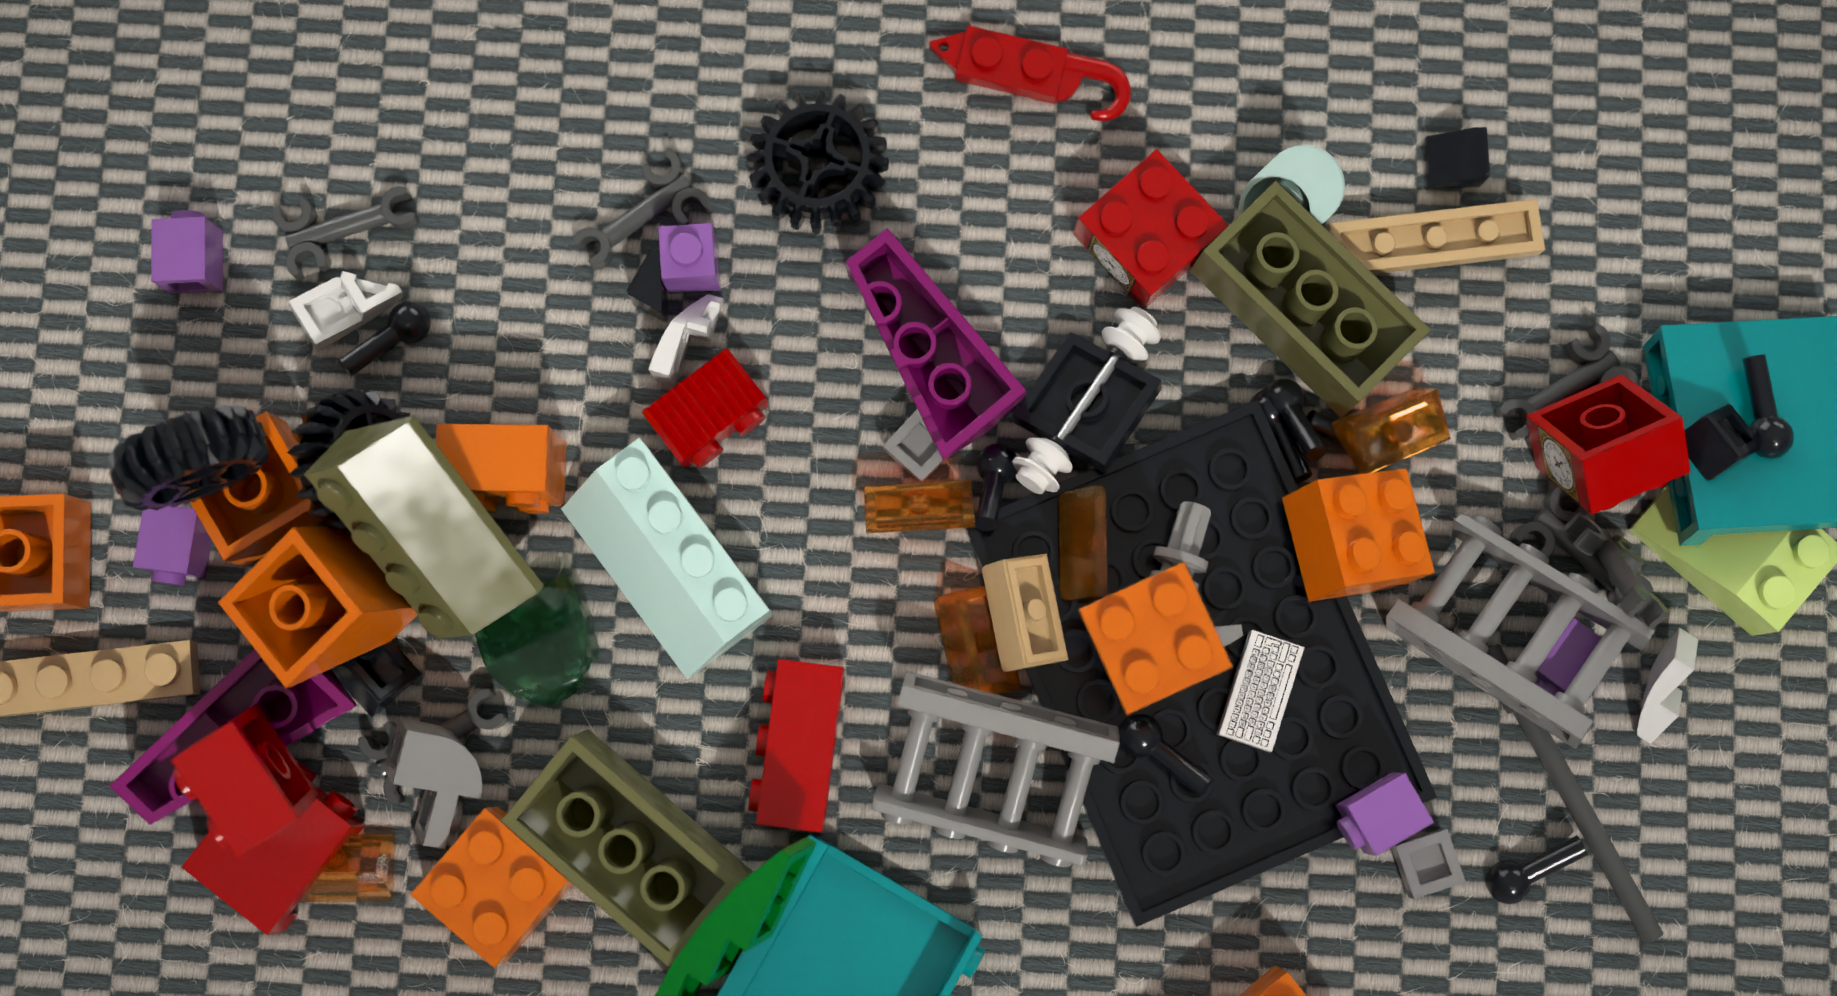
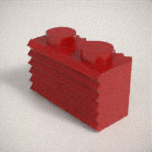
[641,348,769,469]

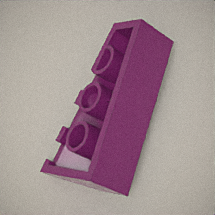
[846,228,1027,461]
[109,649,357,825]

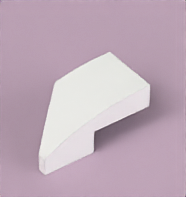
[289,271,403,351]
[648,294,724,385]
[1637,627,1698,744]

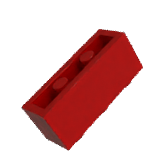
[748,659,845,833]

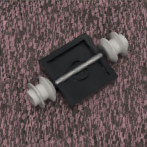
[1012,307,1162,494]

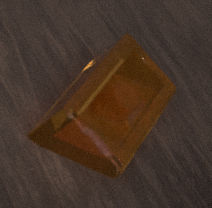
[1332,388,1451,474]
[864,480,975,534]
[1059,486,1107,600]
[934,586,1021,694]
[299,834,395,902]

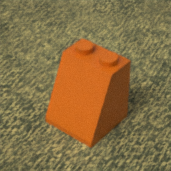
[218,526,418,688]

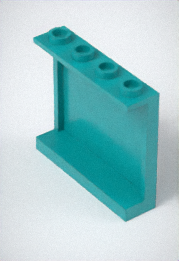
[1643,316,1837,546]
[717,833,986,996]

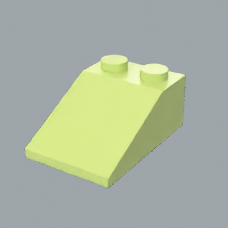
[1628,484,1837,636]

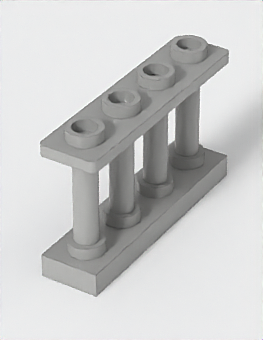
[1386,512,1655,749]
[871,671,1120,867]

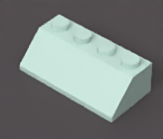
[561,437,774,680]

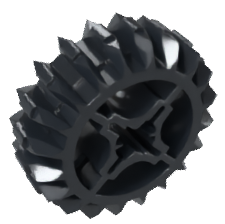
[747,90,889,234]
[287,389,410,536]
[107,404,269,511]

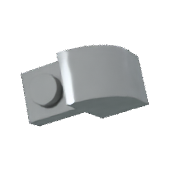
[385,718,482,849]

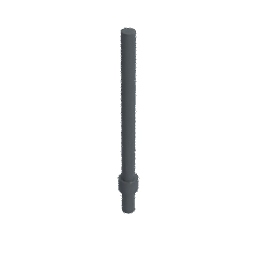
[1487,644,1664,943]

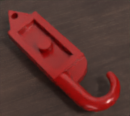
[929,25,1131,122]

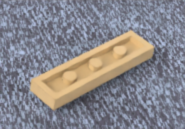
[1325,199,1545,274]
[0,640,201,717]

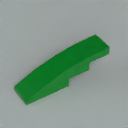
[655,837,817,996]

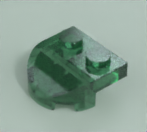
[474,573,599,706]

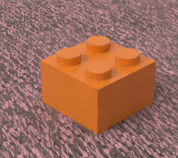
[190,411,323,567]
[436,424,567,514]
[1282,468,1435,602]
[0,494,91,612]
[1078,562,1233,714]
[410,806,573,968]

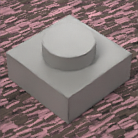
[883,409,943,484]
[1391,828,1466,899]

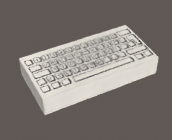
[1217,630,1304,752]

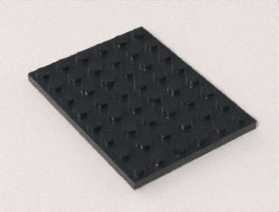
[963,400,1437,927]

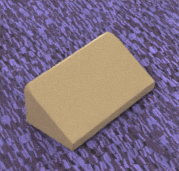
[982,553,1068,672]

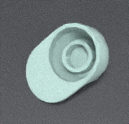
[1238,144,1345,224]

